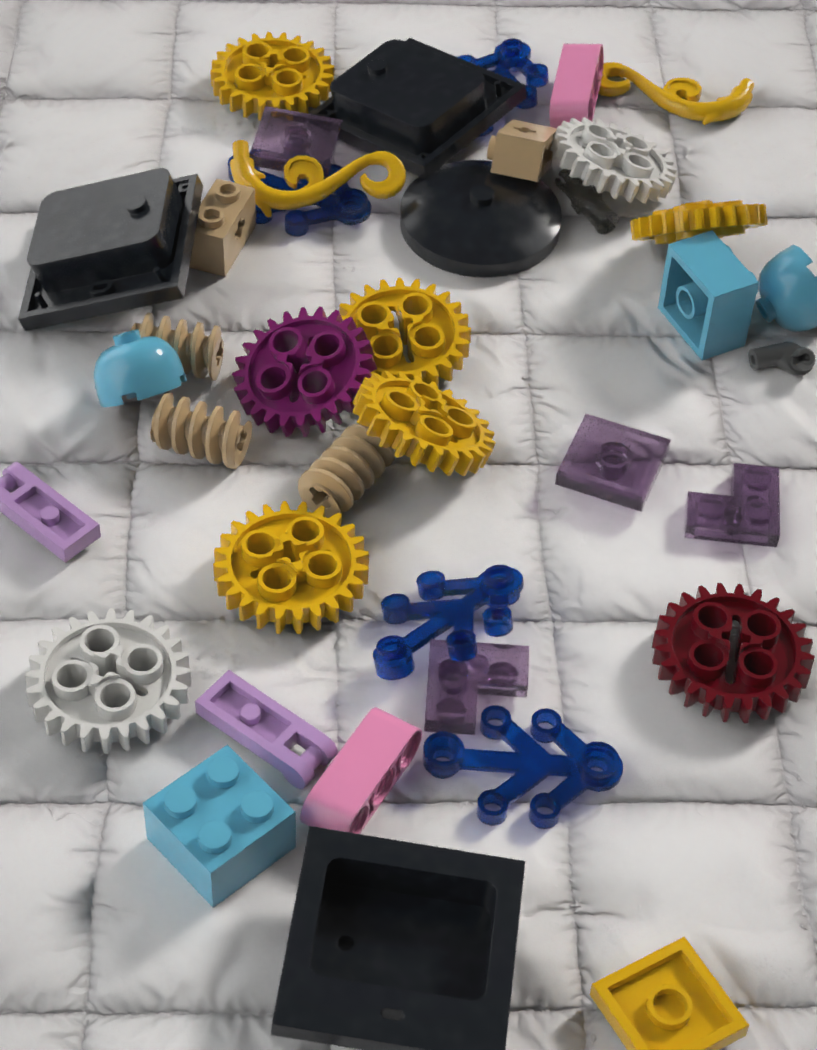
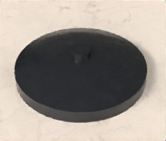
[400,160,562,278]

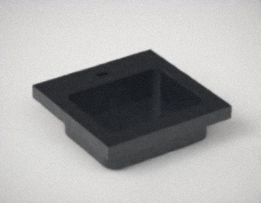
[308,38,527,179]
[18,168,203,331]
[271,826,525,1050]

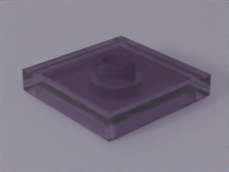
[249,106,342,179]
[555,414,671,512]

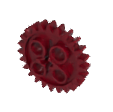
[652,583,815,724]

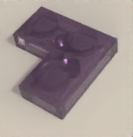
[684,463,780,547]
[424,639,529,735]

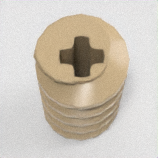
[130,312,224,381]
[150,392,253,469]
[298,424,395,518]

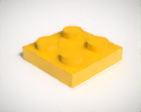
[590,936,749,1050]

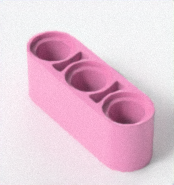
[549,43,604,128]
[300,707,422,834]

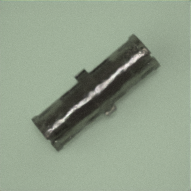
[555,169,619,234]

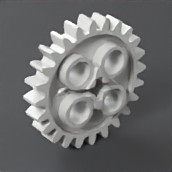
[550,117,677,203]
[25,608,191,754]

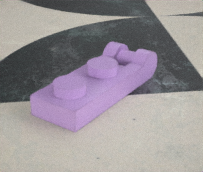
[0,462,101,563]
[195,670,338,789]

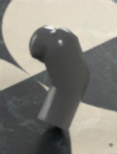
[748,341,816,375]

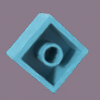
[658,230,759,361]
[143,745,296,908]

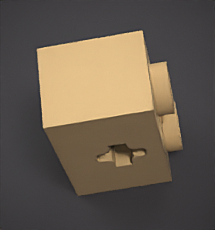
[487,119,557,182]
[189,179,256,277]

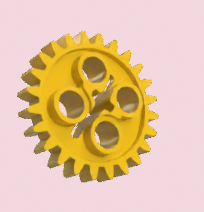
[210,32,334,122]
[630,200,768,244]
[339,278,471,389]
[352,371,496,476]
[213,501,369,634]

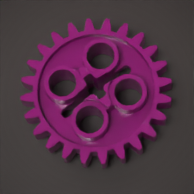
[232,306,377,437]

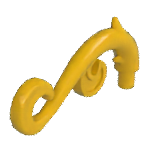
[598,62,754,125]
[230,140,406,218]

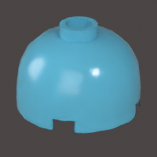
[756,245,817,332]
[93,329,187,407]

